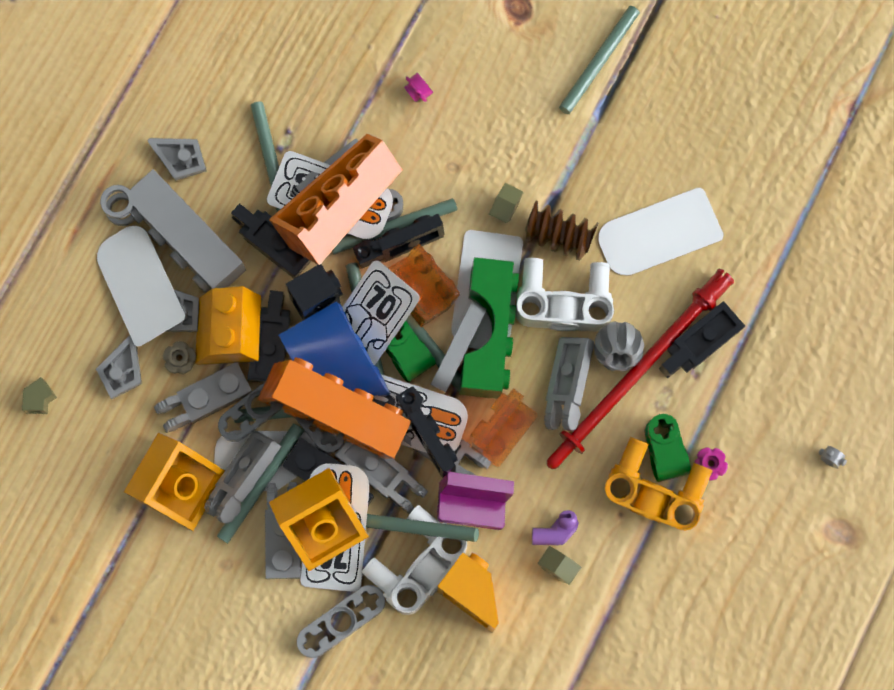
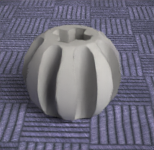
[594,321,644,372]

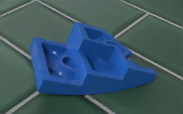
[279,301,391,397]

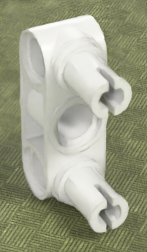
[515,258,614,332]
[361,505,467,615]

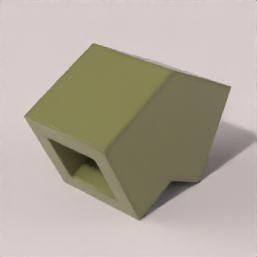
[489,183,523,223]
[22,377,57,414]
[538,546,581,585]

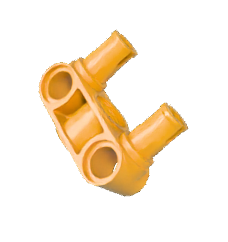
[605,436,713,531]

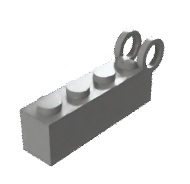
[100,169,246,293]

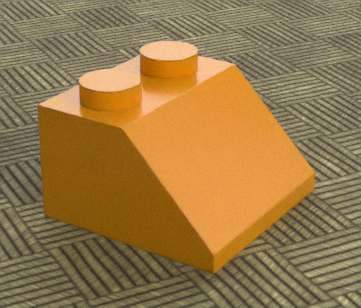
[195,286,261,365]
[124,433,225,531]
[269,468,369,571]
[437,552,499,633]

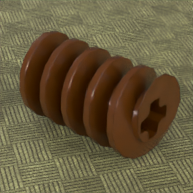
[525,200,598,261]

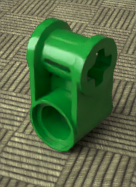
[385,321,436,383]
[644,414,691,482]

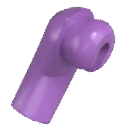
[532,510,578,545]

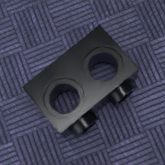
[286,264,343,320]

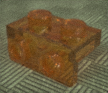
[388,244,460,327]
[470,388,538,468]

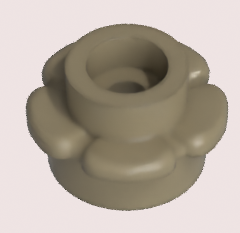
[163,341,196,374]

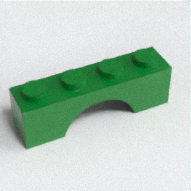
[459,257,519,399]

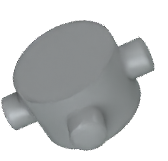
[819,446,847,469]

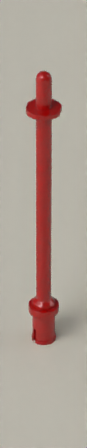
[546,268,734,469]

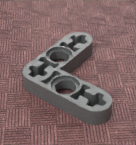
[218,381,345,453]

